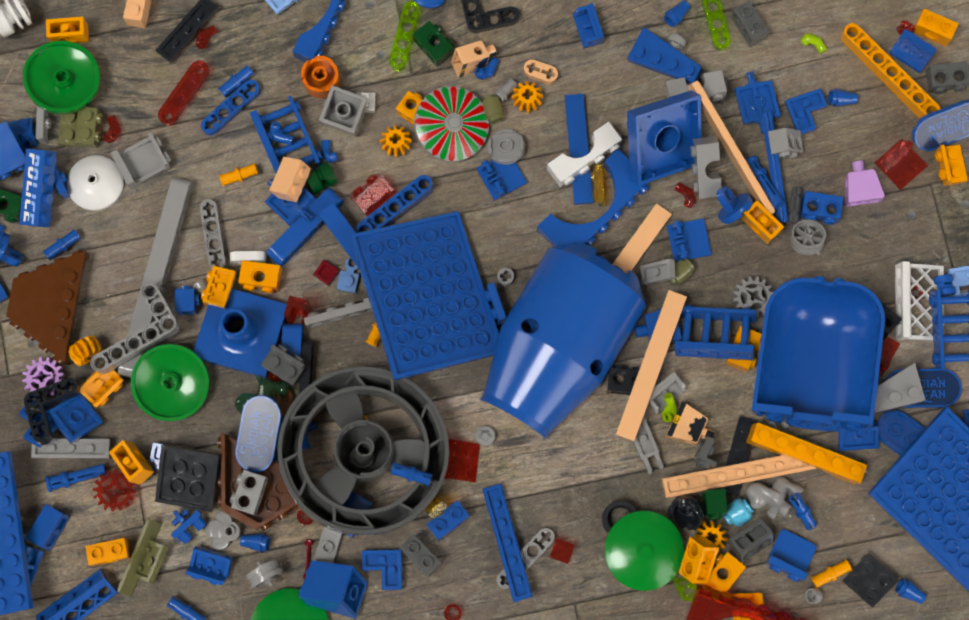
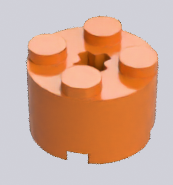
[301,56,340,99]

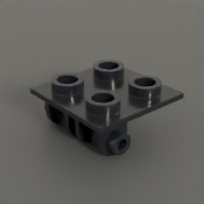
[842,553,899,608]

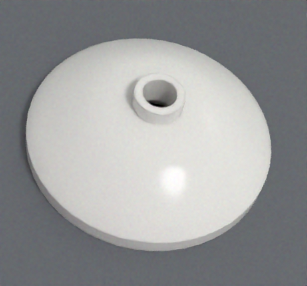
[67,155,124,211]

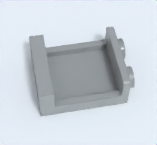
[111,132,171,189]

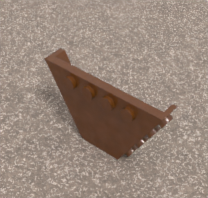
[6,250,90,365]
[218,432,315,531]

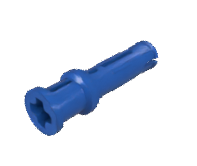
[746,156,785,209]
[45,463,107,493]

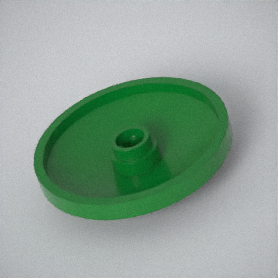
[23,41,100,114]
[131,344,210,421]
[604,511,684,591]
[251,588,329,620]

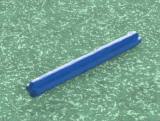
[761,111,789,223]

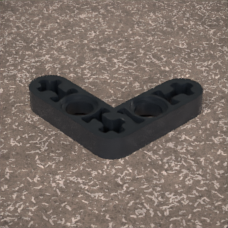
[461,0,520,33]
[24,378,81,445]

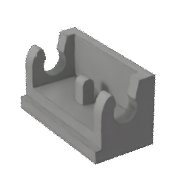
[648,372,686,415]

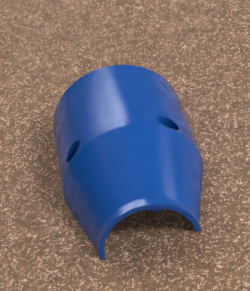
[480,242,646,440]

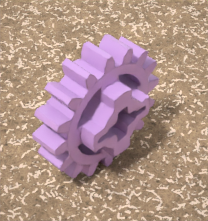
[22,357,66,399]

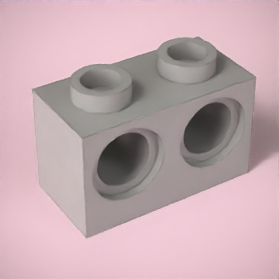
[768,128,804,159]
[230,470,269,515]

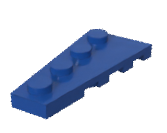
[627,27,703,84]

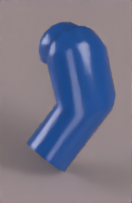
[474,57,499,80]
[270,121,294,145]
[321,140,338,163]

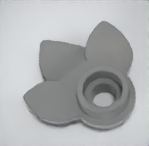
[204,511,241,550]

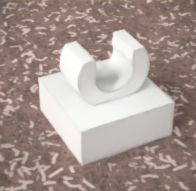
[356,92,376,113]

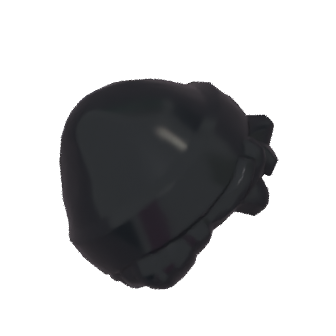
[668,495,705,531]

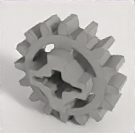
[732,276,773,318]

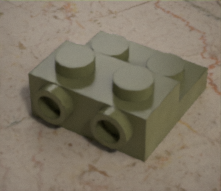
[58,107,103,148]

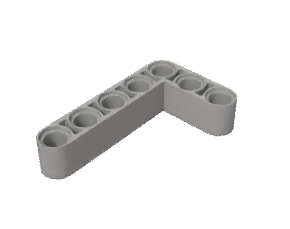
[90,282,180,374]

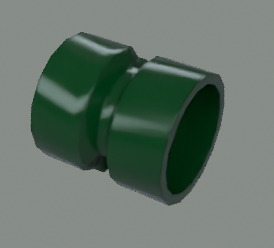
[307,161,338,194]

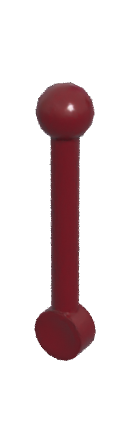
[303,539,313,580]

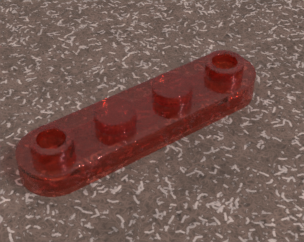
[158,60,210,126]

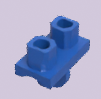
[171,509,206,544]
[25,546,44,586]

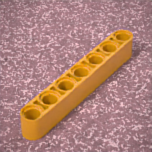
[841,23,941,119]

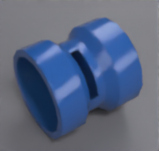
[933,274,956,297]

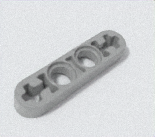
[200,199,227,269]
[496,528,555,589]

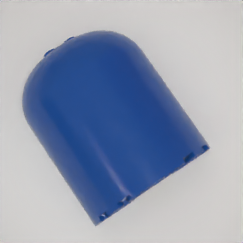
[752,276,885,432]

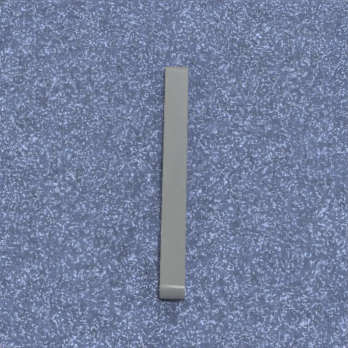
[118,177,193,377]

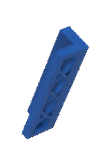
[36,568,118,620]

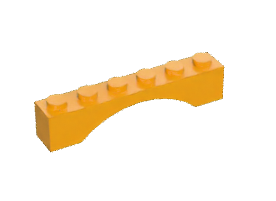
[746,422,867,485]

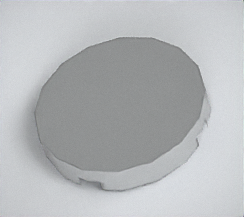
[487,129,525,165]

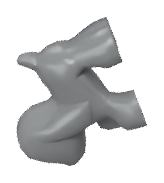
[746,476,805,520]

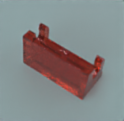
[283,295,312,324]

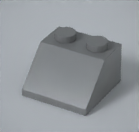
[319,86,367,137]

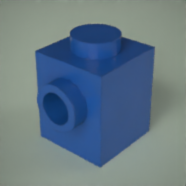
[175,286,201,315]

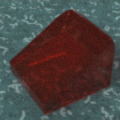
[549,538,575,564]

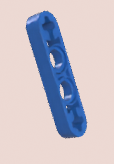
[201,80,261,136]

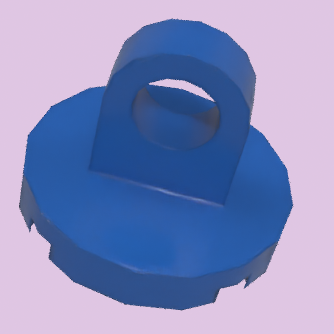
[716,186,753,224]
[0,232,24,267]

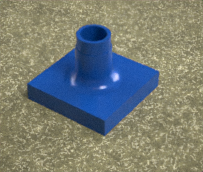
[627,90,702,186]
[193,289,290,380]

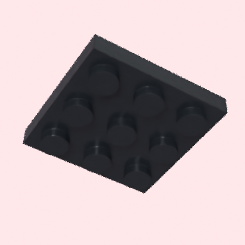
[155,444,221,512]

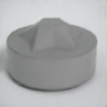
[667,34,686,50]
[476,426,495,446]

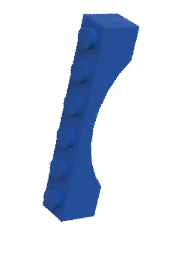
[292,0,346,62]

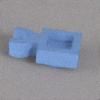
[336,259,360,294]

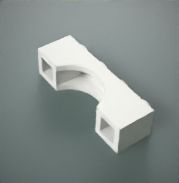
[547,122,622,187]

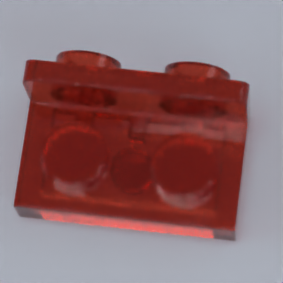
[350,174,396,217]

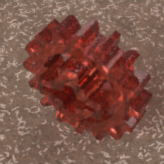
[93,469,136,512]

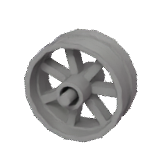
[790,220,826,255]
[246,559,284,589]

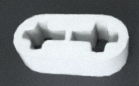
[230,251,266,264]

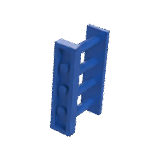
[250,96,323,174]
[928,290,969,369]
[674,305,757,361]

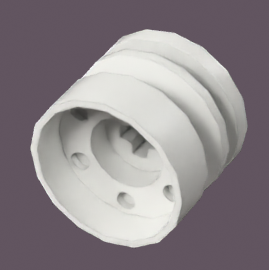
[0,0,33,38]

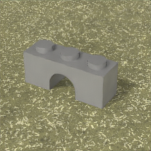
[665,70,727,102]
[690,136,721,199]

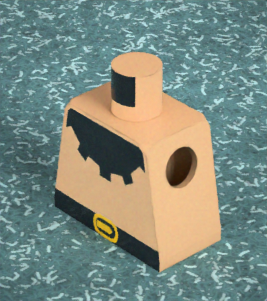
[451,41,496,78]
[665,402,715,445]

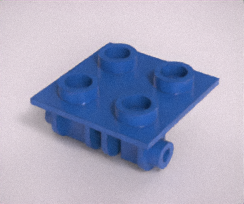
[476,160,527,201]
[667,219,712,262]

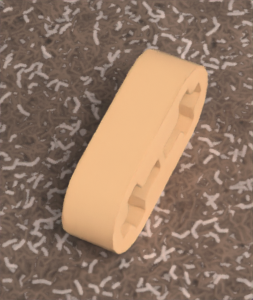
[524,60,558,85]

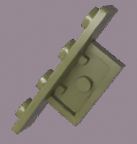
[117,518,169,596]

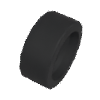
[602,500,638,533]

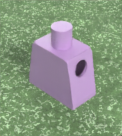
[845,161,885,207]

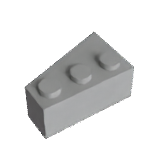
[874,363,926,414]

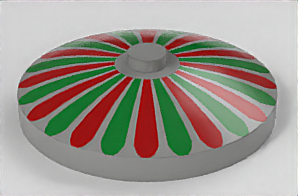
[414,86,489,162]

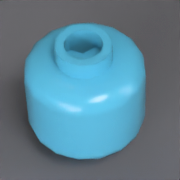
[724,498,754,527]

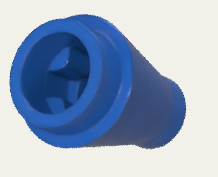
[664,0,690,27]
[828,88,858,107]
[240,533,271,553]
[895,578,927,604]

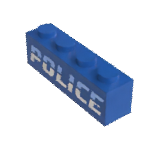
[19,149,57,227]

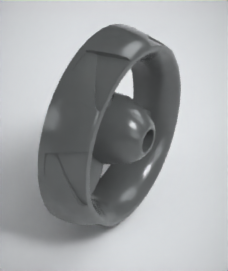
[278,367,449,535]

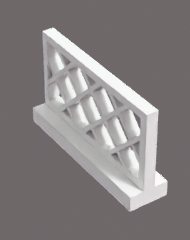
[895,261,944,341]

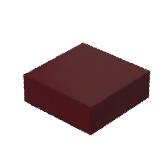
[313,260,340,287]

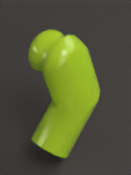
[801,33,828,54]
[661,393,677,423]

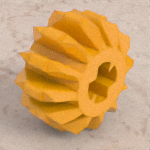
[511,81,543,113]
[380,125,412,158]
[68,336,103,366]
[694,521,728,554]

